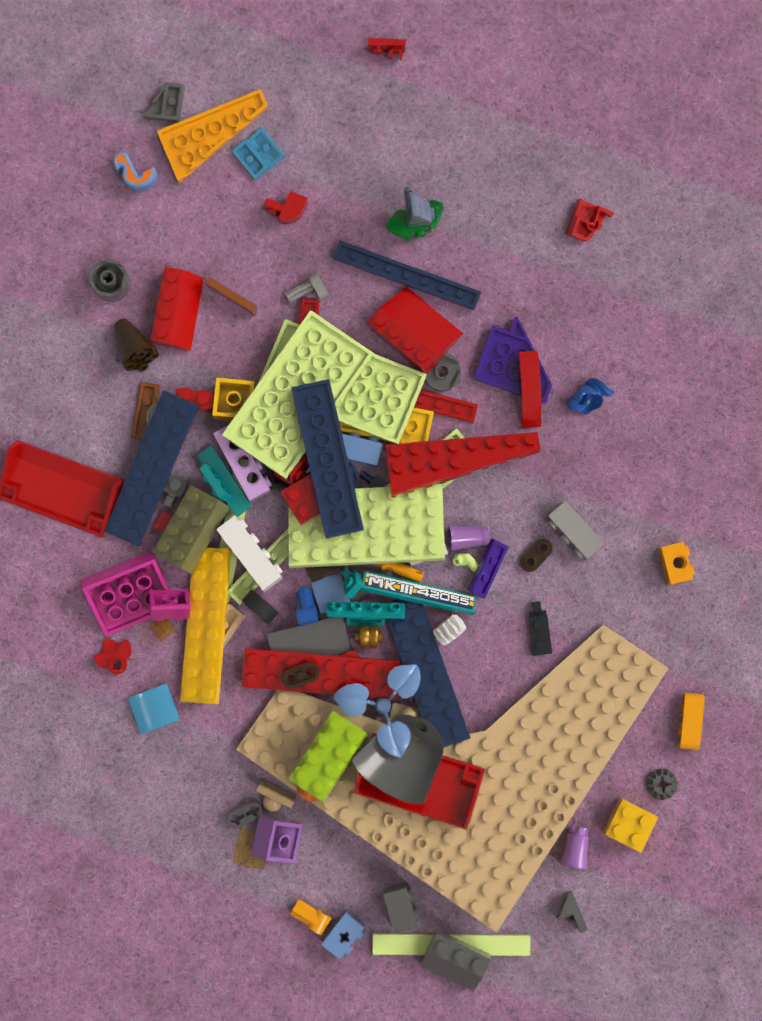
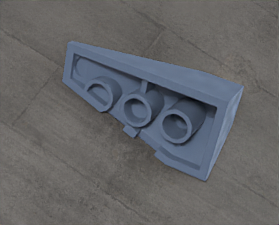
[404,186,435,227]

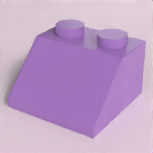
[251,816,303,863]

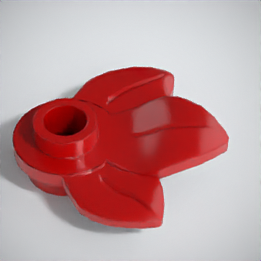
[94,638,132,674]

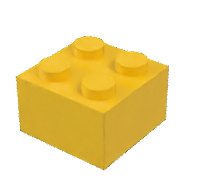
[212,378,256,421]
[603,798,658,853]

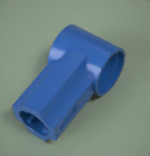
[295,587,319,626]

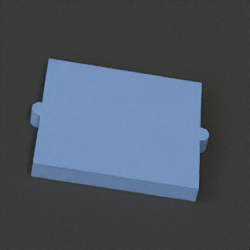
[311,572,350,614]

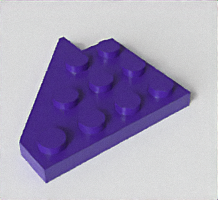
[474,316,552,404]

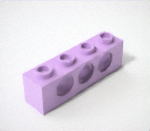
[213,425,272,502]

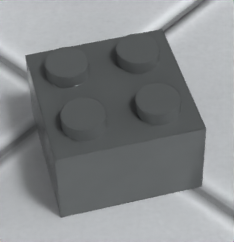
[383,883,420,934]

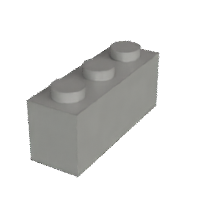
[547,501,604,560]

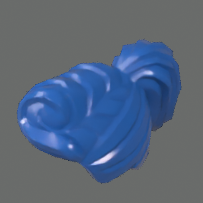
[567,378,614,415]

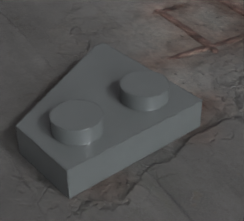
[143,82,185,123]

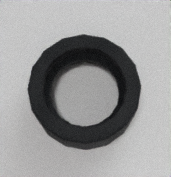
[242,589,279,624]

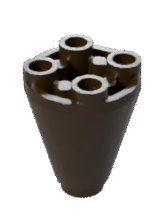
[114,318,160,372]

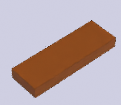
[205,277,258,316]
[131,382,160,439]

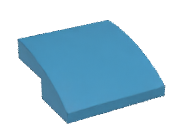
[232,127,286,180]
[128,683,180,735]

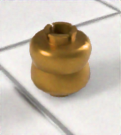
[355,624,383,649]

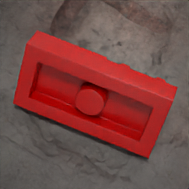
[368,38,406,61]

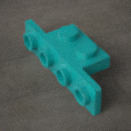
[197,446,252,517]
[327,601,405,626]

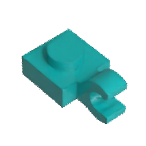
[341,565,363,599]

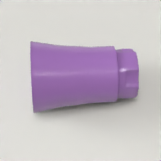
[447,525,489,552]
[560,826,589,869]

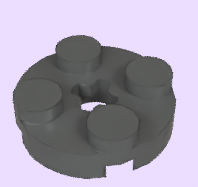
[425,353,462,392]

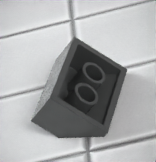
[420,929,491,991]

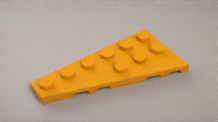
[157,89,268,183]

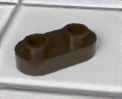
[520,539,553,572]
[281,662,320,689]

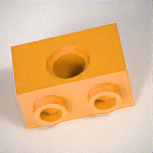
[658,542,695,585]

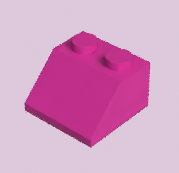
[149,589,191,621]

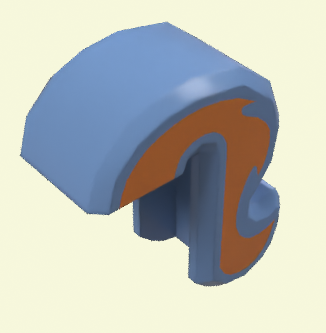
[113,152,158,193]

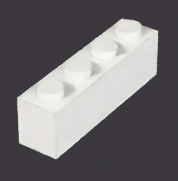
[216,515,283,592]

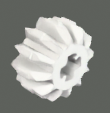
[433,615,466,645]

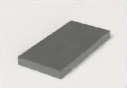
[267,617,351,655]

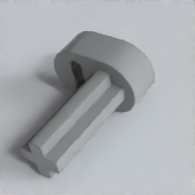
[285,273,329,303]

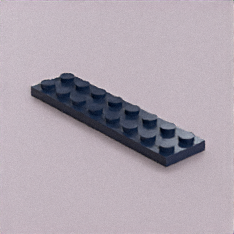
[291,379,364,539]
[104,390,199,547]
[387,599,471,748]

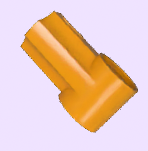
[290,899,332,935]

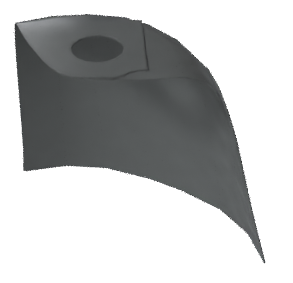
[352,715,444,804]

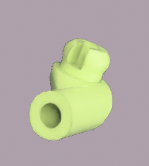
[452,553,479,573]

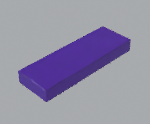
[467,538,508,599]

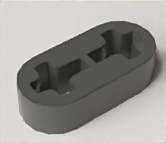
[228,801,263,828]

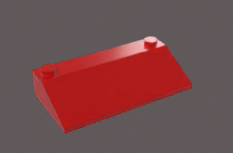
[0,440,124,538]
[353,733,485,830]

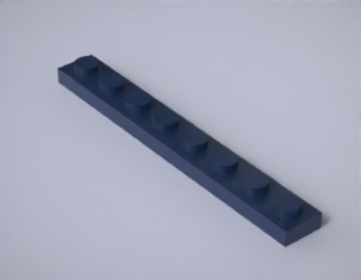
[333,241,481,311]

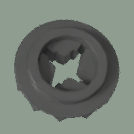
[646,768,678,800]

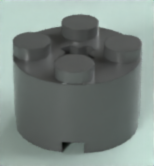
[89,259,131,302]

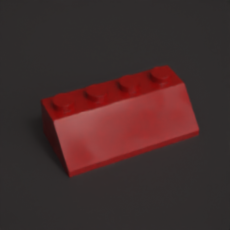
[151,267,204,351]

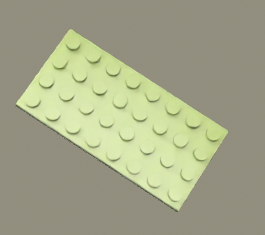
[222,310,374,479]
[258,319,427,444]
[289,484,445,568]

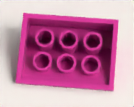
[82,551,170,637]

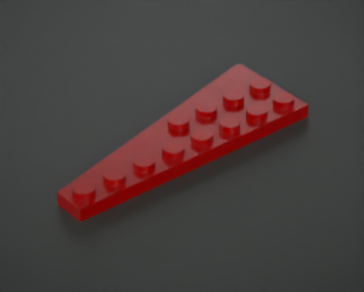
[385,432,541,498]

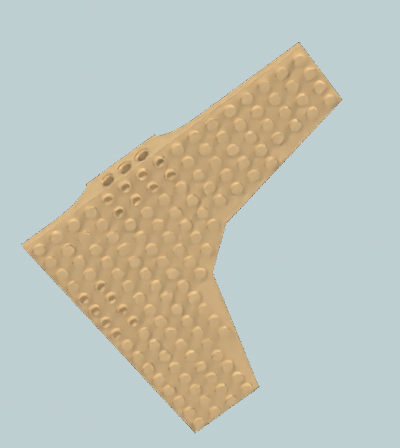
[236,625,668,933]

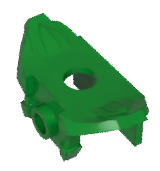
[385,200,445,242]

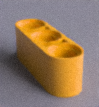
[678,692,705,751]

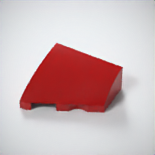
[565,199,614,242]

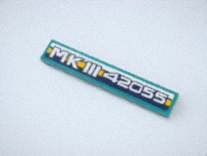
[361,571,476,616]

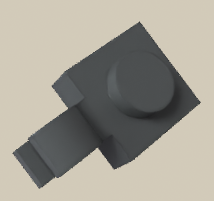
[164,474,189,509]

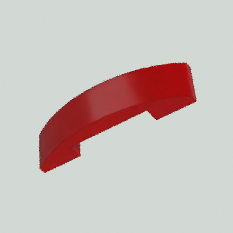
[518,351,541,428]

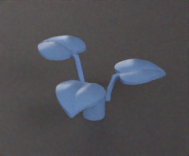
[333,665,420,757]

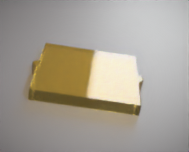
[232,829,266,870]

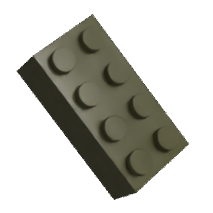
[152,485,230,574]

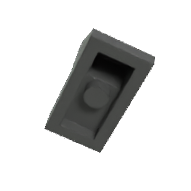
[556,890,588,933]

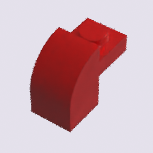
[264,191,308,224]

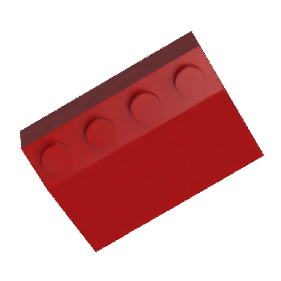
[367,287,463,374]

